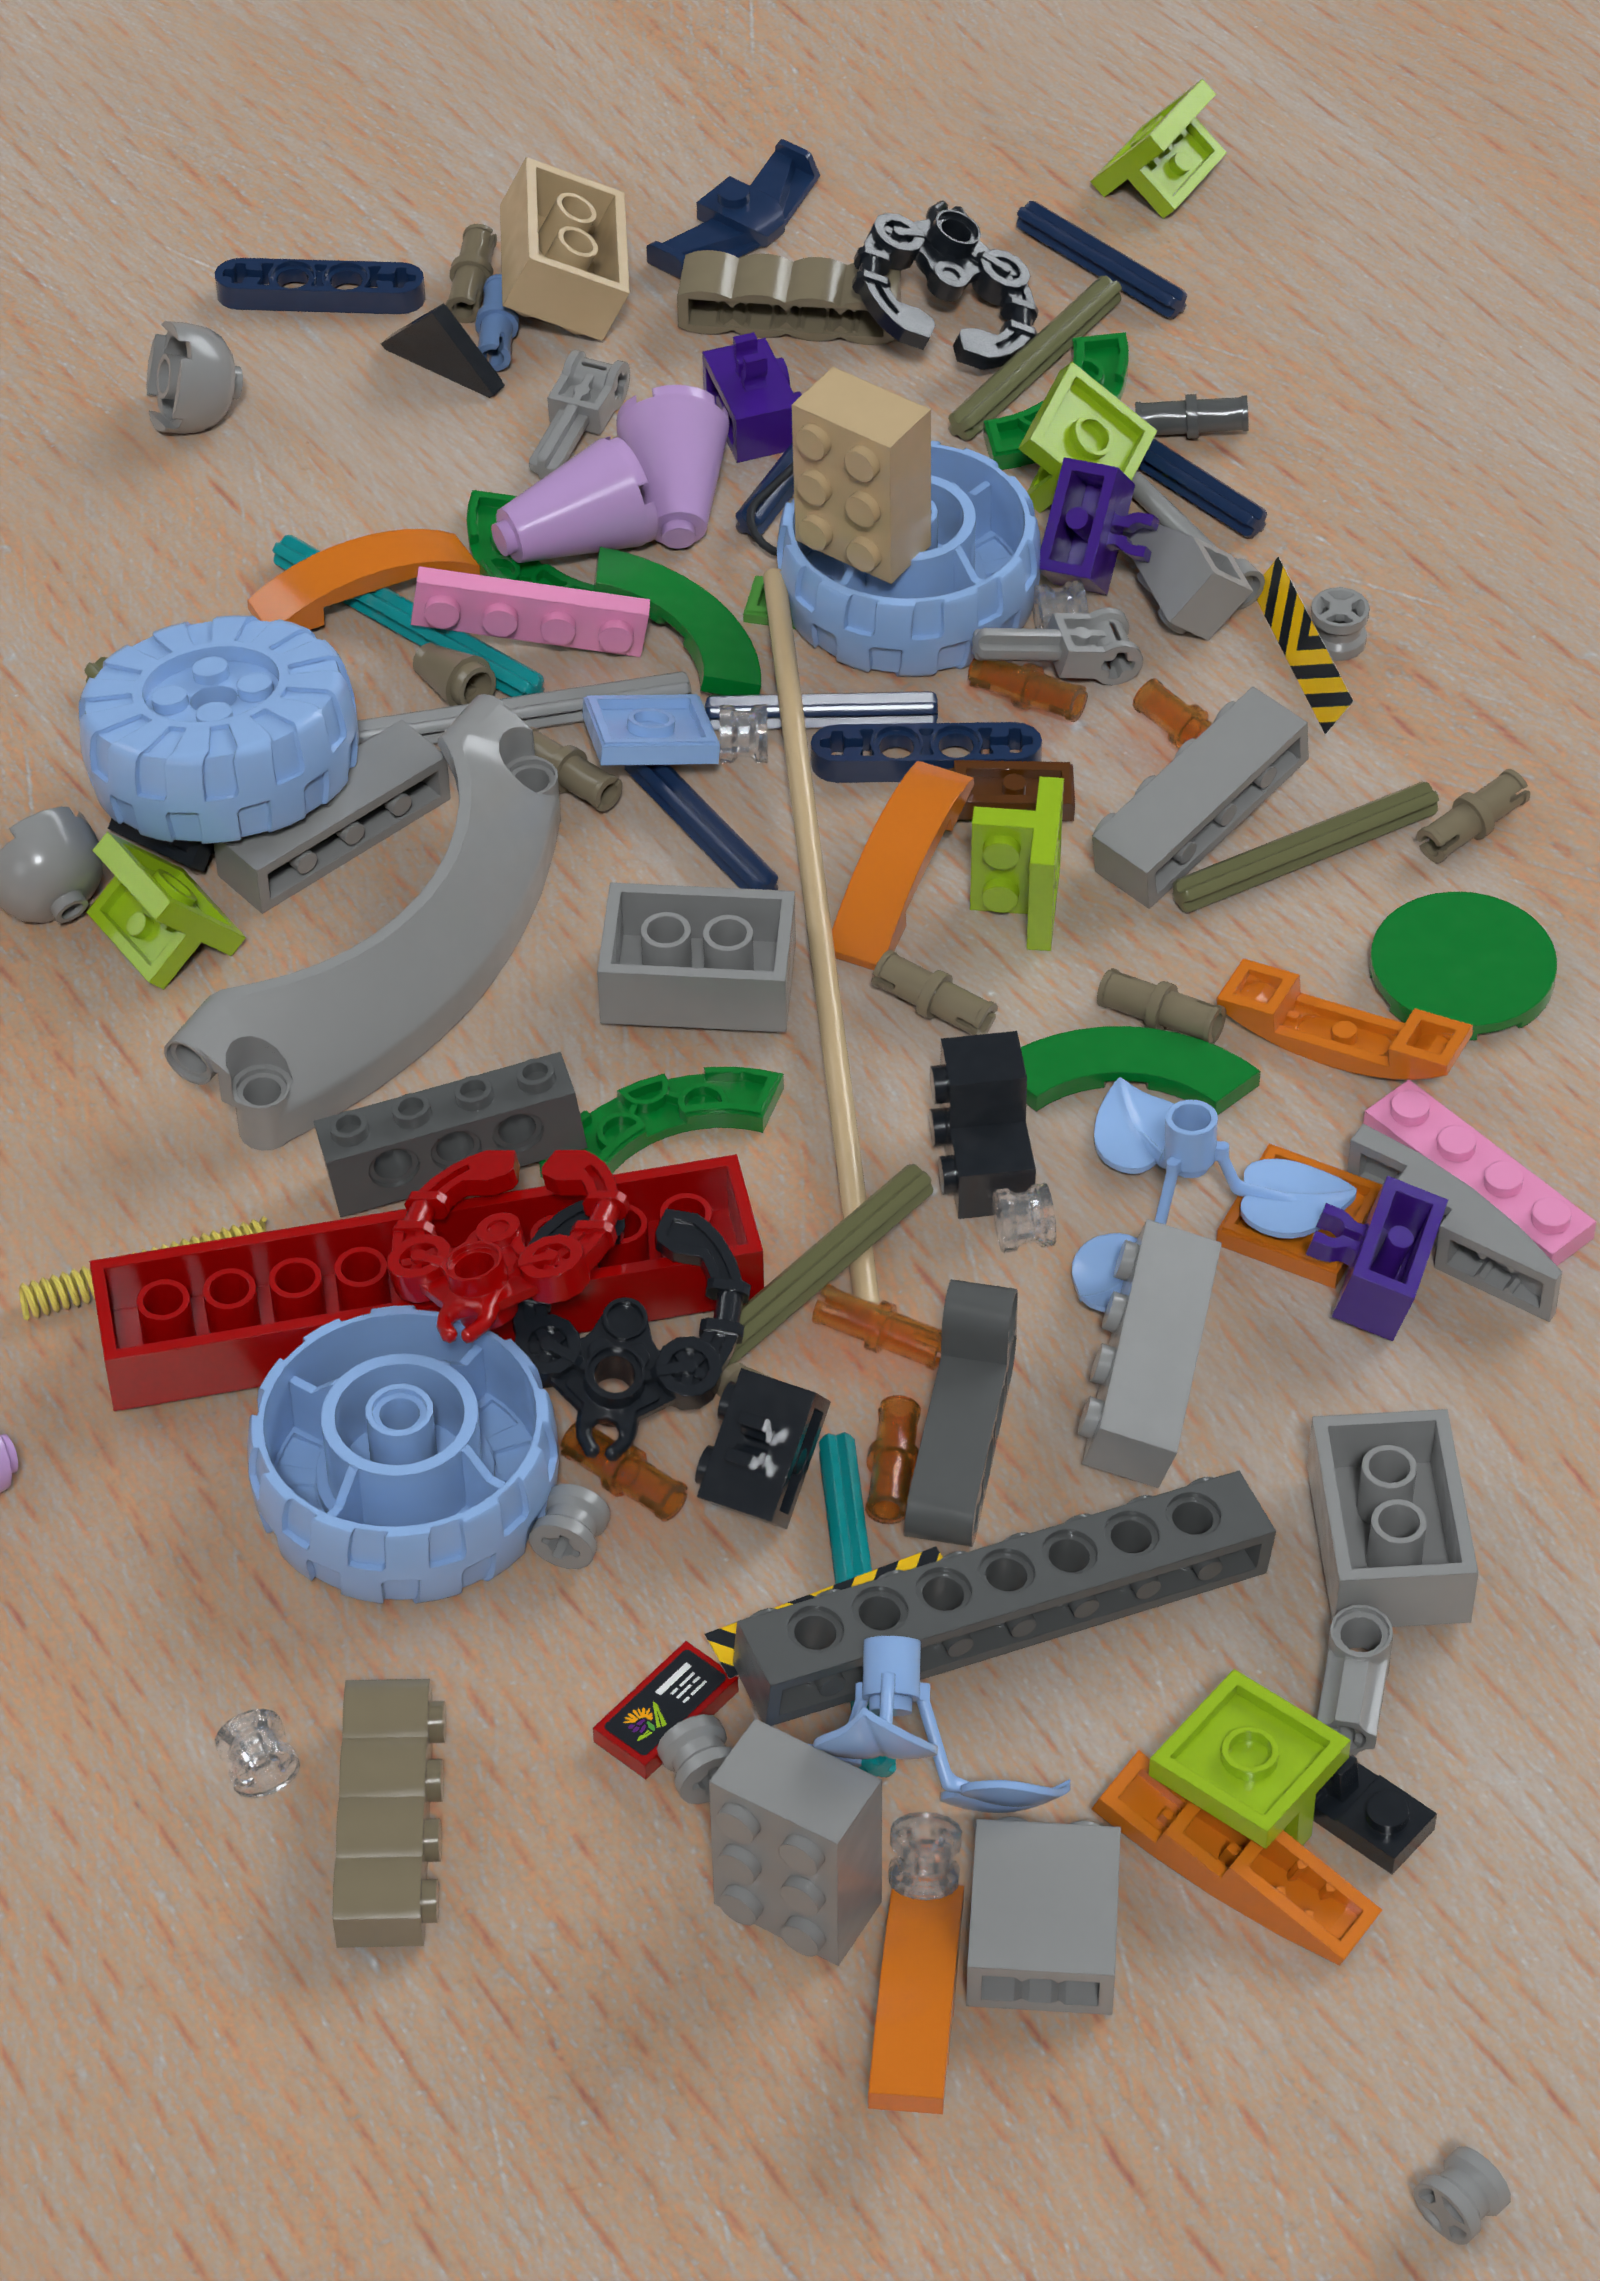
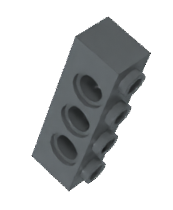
[313,1052,587,1217]

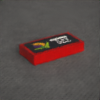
[593,1641,739,1780]

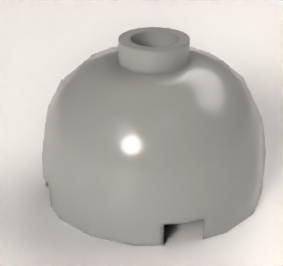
[146,321,243,434]
[0,806,103,923]

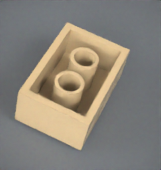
[500,157,630,341]
[792,367,931,584]

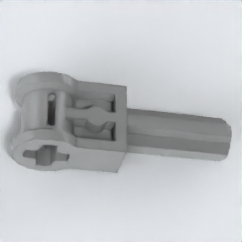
[529,349,630,479]
[972,607,1144,685]

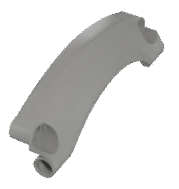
[164,694,561,1151]

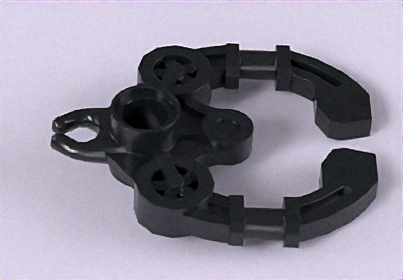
[852,200,1038,370]
[512,1200,751,1461]

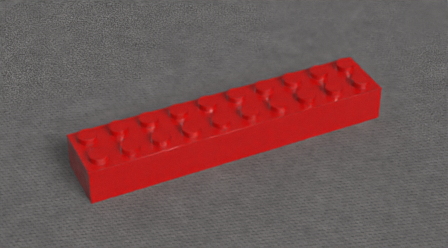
[89,1154,764,1411]

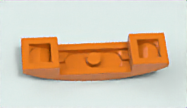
[247,529,480,630]
[832,761,974,970]
[1217,958,1473,1080]

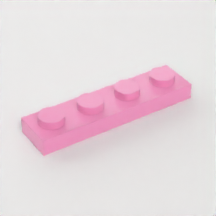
[411,566,650,657]
[1363,1080,1597,1266]

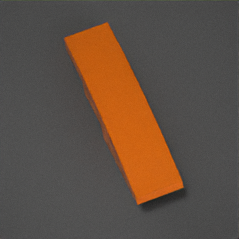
[1091,1750,1382,1966]
[868,1880,964,2114]

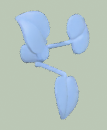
[1072,1077,1357,1312]
[809,1636,1071,1813]

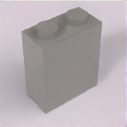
[966,1817,1121,2015]

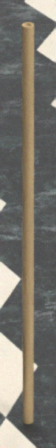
[763,568,881,1318]

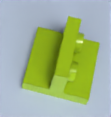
[1090,79,1227,219]
[1018,361,1157,513]
[970,776,1064,951]
[86,831,246,989]
[1149,1669,1351,1849]

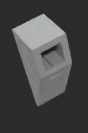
[1123,513,1253,641]

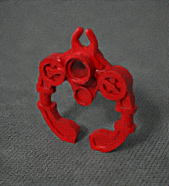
[387,1150,630,1343]

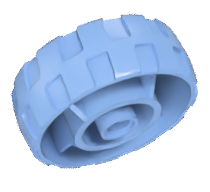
[777,441,1041,677]
[79,615,359,844]
[247,1305,559,1604]

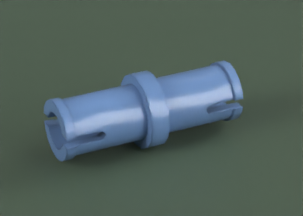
[475,274,519,371]

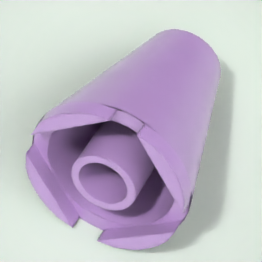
[616,385,729,549]
[491,436,658,563]

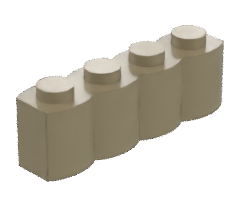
[677,250,901,345]
[333,1679,446,1948]

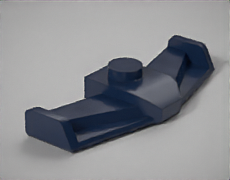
[646,139,820,279]

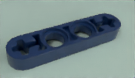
[215,258,426,314]
[811,722,1042,783]

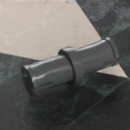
[1135,394,1249,439]

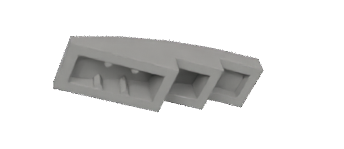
[1347,1124,1562,1322]

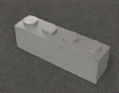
[1092,686,1309,909]
[213,720,451,914]
[1078,1219,1222,1488]

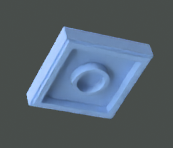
[582,694,720,766]

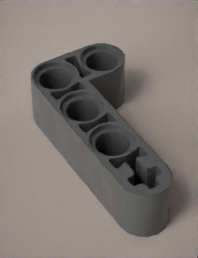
[904,1279,1018,1547]

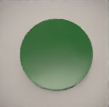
[1369,892,1557,1040]

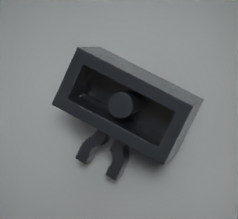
[695,1368,831,1529]

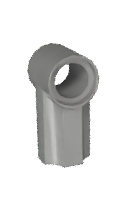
[1317,1605,1393,1756]

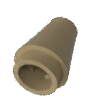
[413,643,496,706]

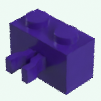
[702,332,802,463]
[1039,457,1160,595]
[1306,1175,1448,1341]

